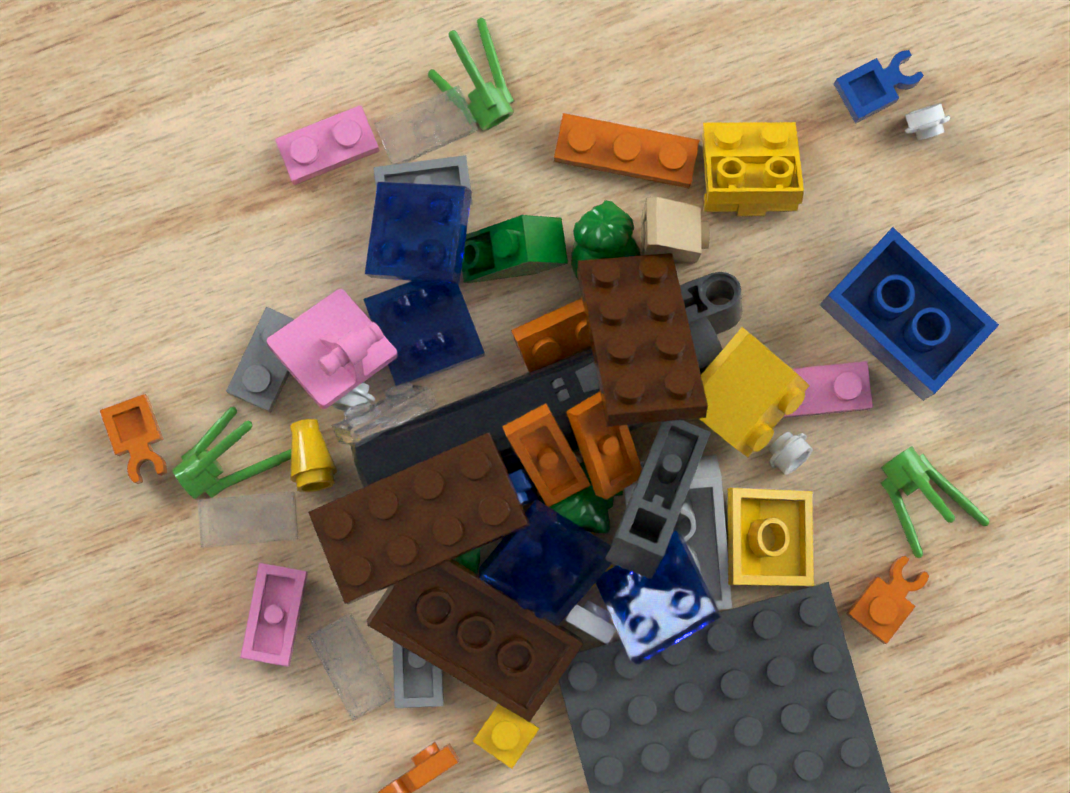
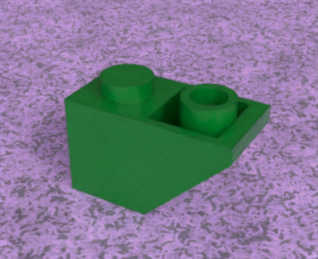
[457,215,568,283]

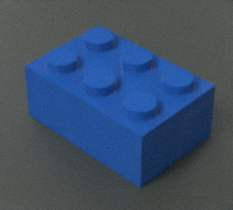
[820,227,999,401]

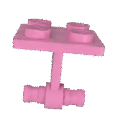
[267,289,397,409]

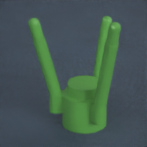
[428,18,514,131]
[172,407,291,499]
[881,446,990,558]

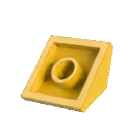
[727,488,814,586]

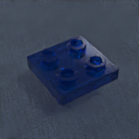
[365,182,472,284]
[363,266,485,389]
[479,499,612,625]
[594,531,722,665]

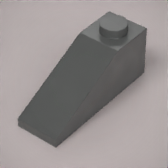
[605,420,711,579]

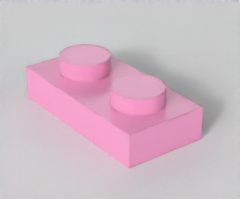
[275,105,379,185]
[783,361,873,418]
[240,563,308,667]

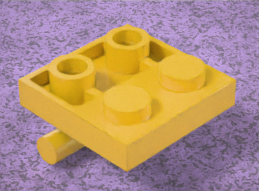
[702,122,804,216]

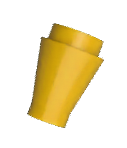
[290,419,337,492]

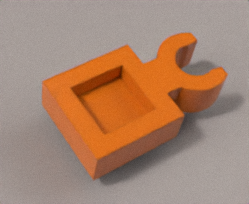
[100,394,167,484]
[846,556,929,644]
[378,742,460,793]

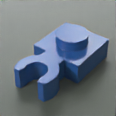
[834,50,924,124]

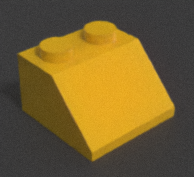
[699,327,810,458]

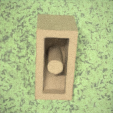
[641,197,710,263]

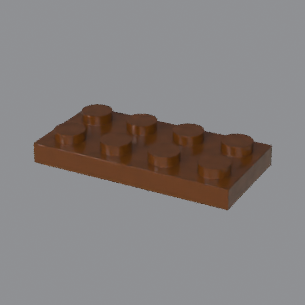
[577,253,708,427]
[308,433,530,604]
[367,559,583,722]

